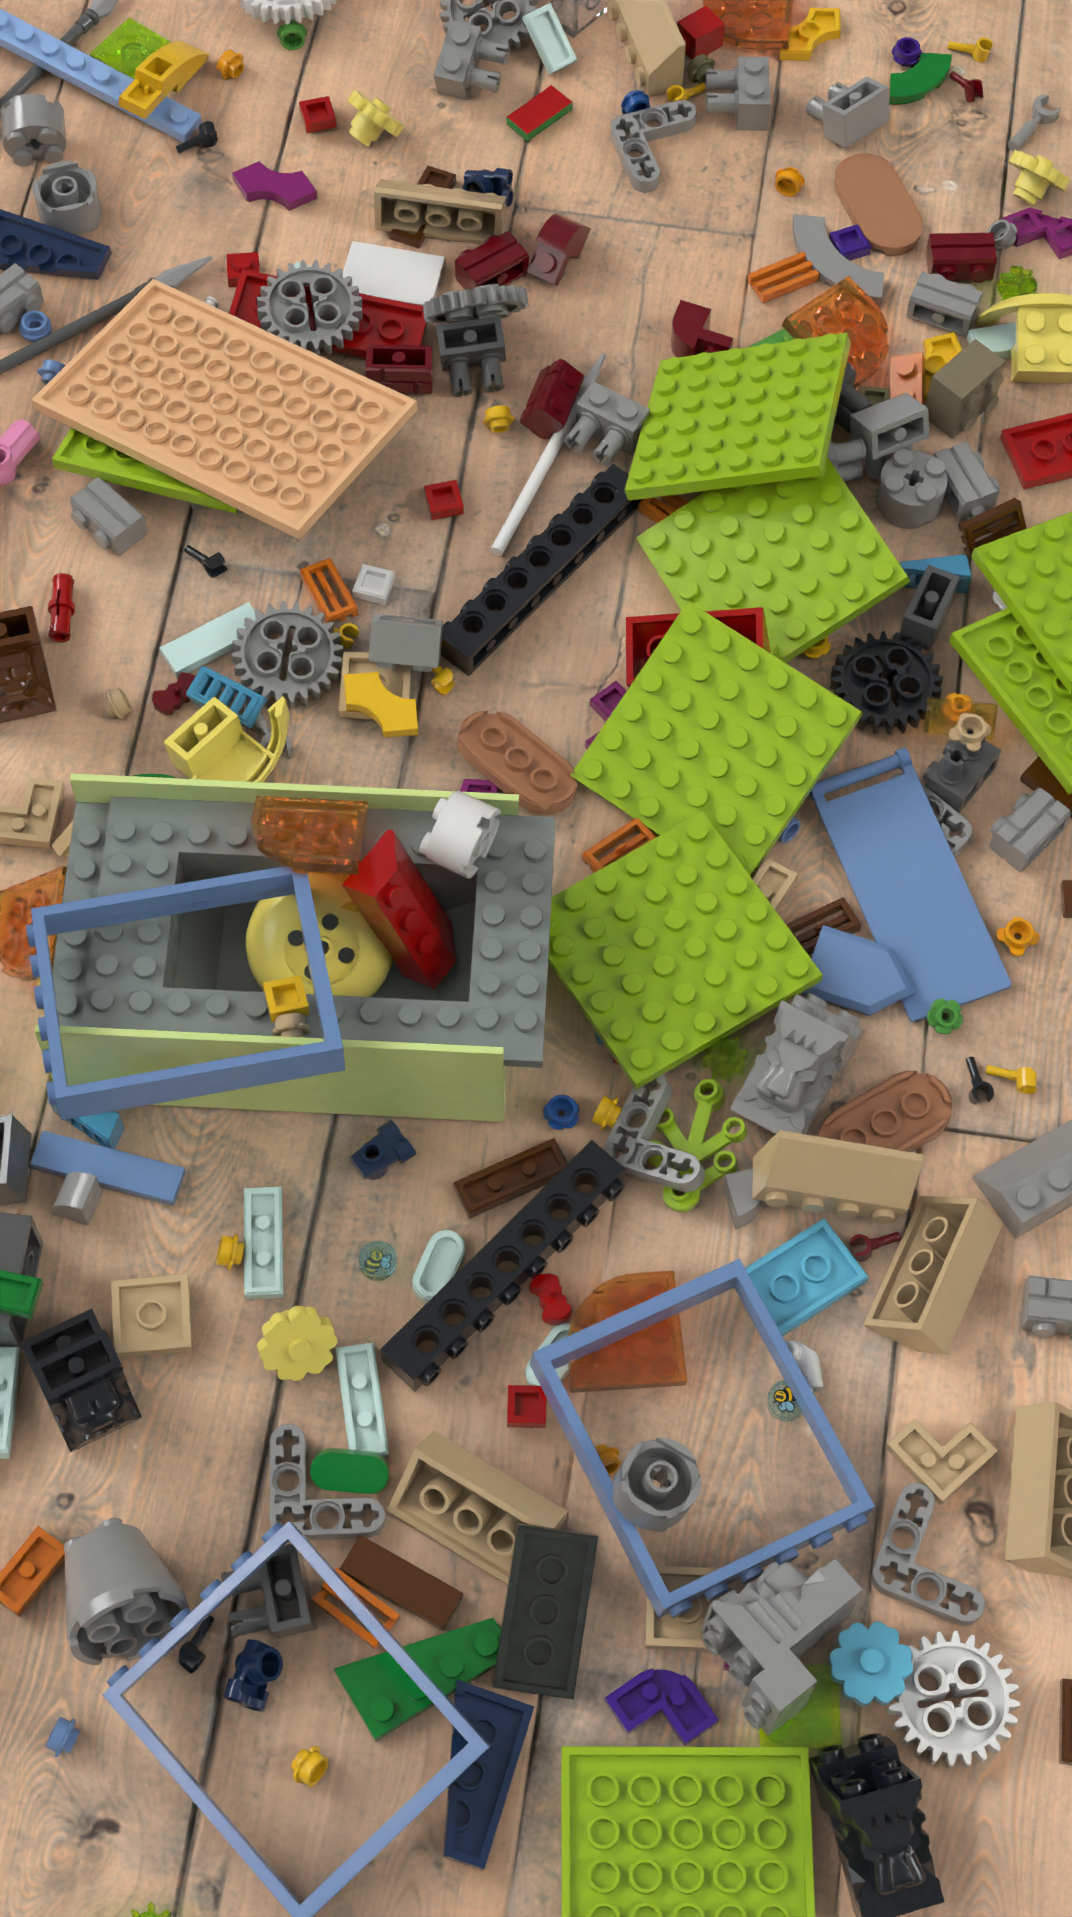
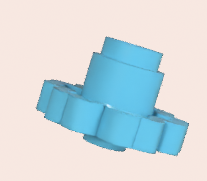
[828,1621,913,1707]

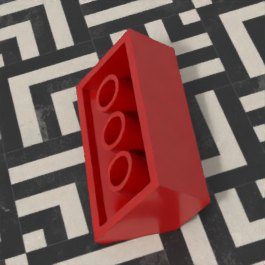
[626,607,771,687]
[342,829,456,989]

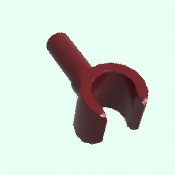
[949,71,984,102]
[849,1231,901,1262]

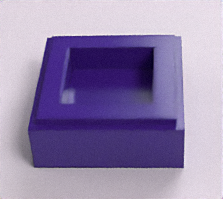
[829,224,871,261]

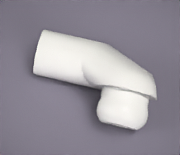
[785,1340,824,1392]

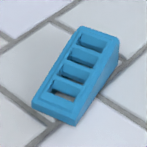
[900,554,971,593]
[186,666,267,729]
[51,1105,124,1149]

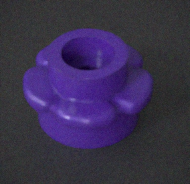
[892,37,922,67]

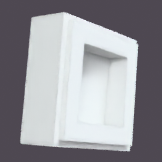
[352,564,395,605]

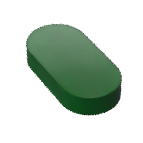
[310,1448,390,1494]

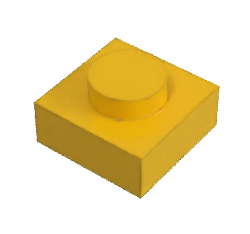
[263,975,309,1023]

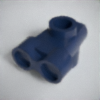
[463,168,514,207]
[349,1120,416,1180]
[223,1639,283,1712]

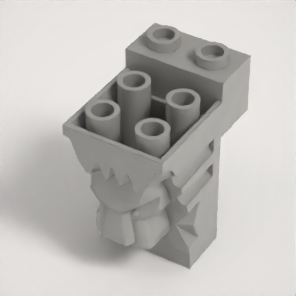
[730,993,865,1134]
[700,1558,863,1737]

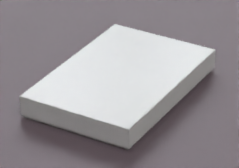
[343,241,445,306]

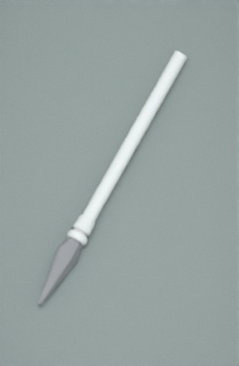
[490,353,606,556]

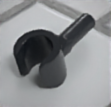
[176,121,218,153]
[184,545,228,578]
[966,1057,994,1105]
[179,1615,214,1674]

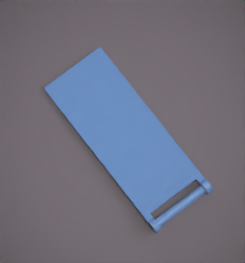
[809,747,1011,1023]

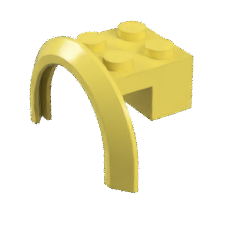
[975,293,1072,383]
[164,696,290,782]

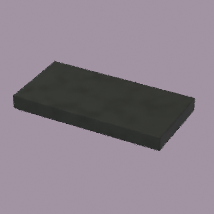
[493,1523,598,1700]

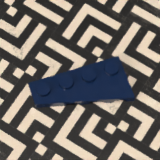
[0,209,112,280]
[443,1680,534,1871]

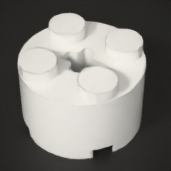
[419,791,501,879]

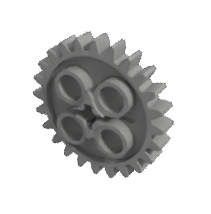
[439,0,538,55]
[257,260,363,355]
[422,284,529,325]
[232,601,343,708]

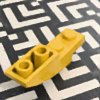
[118,41,209,119]

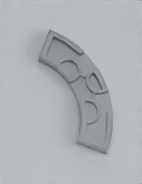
[793,214,884,305]

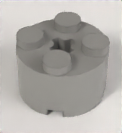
[1,94,66,166]
[33,161,101,235]
[876,448,948,529]
[612,1438,702,1532]

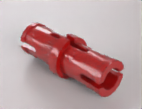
[48,573,75,643]

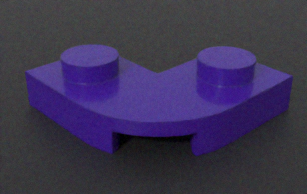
[604,1668,719,1746]

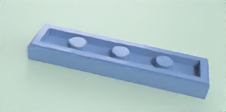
[30,1131,186,1206]

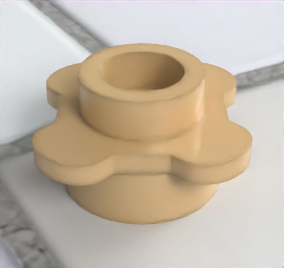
[949,713,991,752]

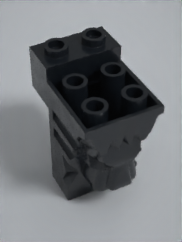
[20,1309,142,1453]
[809,1733,944,1917]

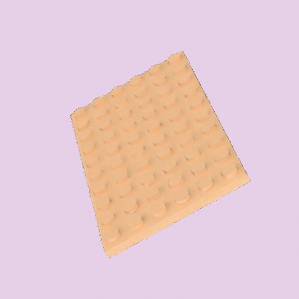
[32,279,418,540]

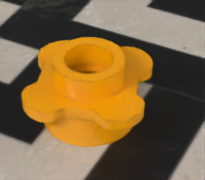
[996,917,1040,957]

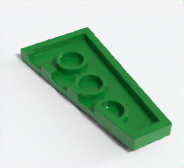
[334,1618,501,1742]

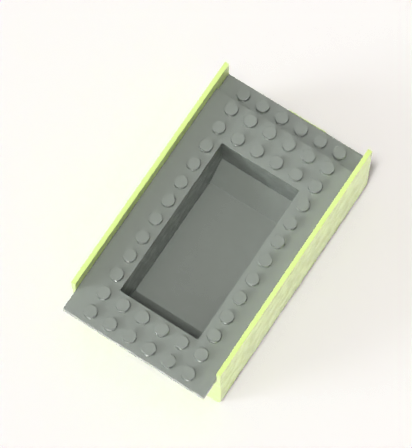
[34,773,556,1122]

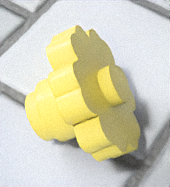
[347,89,405,147]
[1008,150,1071,206]
[257,1306,338,1381]

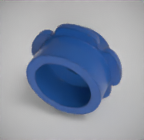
[621,90,650,115]
[543,1095,580,1130]

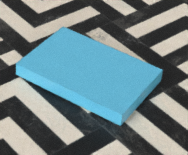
[745,1218,869,1337]

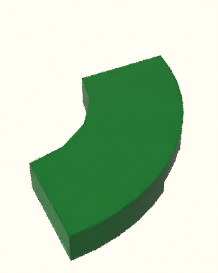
[889,52,952,105]

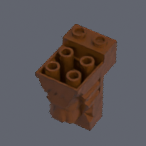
[0,606,57,723]

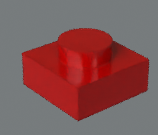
[299,96,337,133]
[227,252,260,287]
[424,480,464,520]
[507,1385,547,1428]

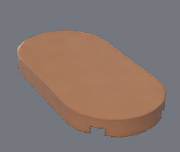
[834,153,923,255]
[457,711,578,814]
[817,1071,952,1152]

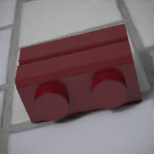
[455,230,529,290]
[926,232,997,283]
[365,344,433,394]
[519,359,585,439]

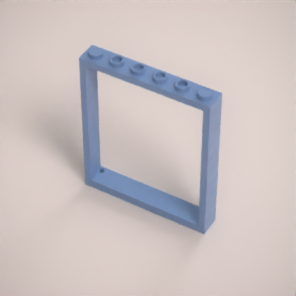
[26,863,346,1120]
[530,1259,875,1618]
[102,1521,491,1917]

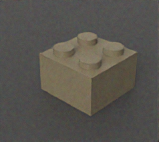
[926,339,1005,439]

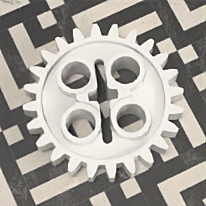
[240,0,336,24]
[887,1631,1020,1769]

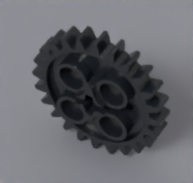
[830,631,943,735]

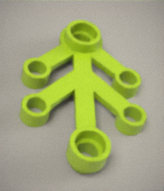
[647,1079,747,1212]

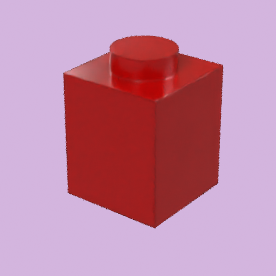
[677,5,725,60]

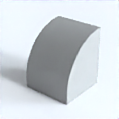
[723,1168,762,1230]
[52,1172,103,1226]

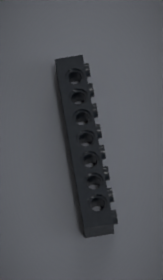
[441,464,643,676]
[380,1140,625,1392]

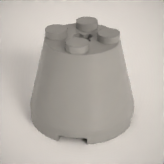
[64,1518,190,1665]

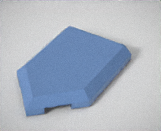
[801,925,916,1016]

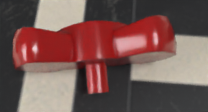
[529,1273,572,1325]

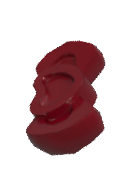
[152,672,195,715]

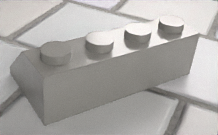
[972,1120,1072,1239]

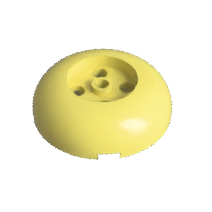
[246,869,393,997]

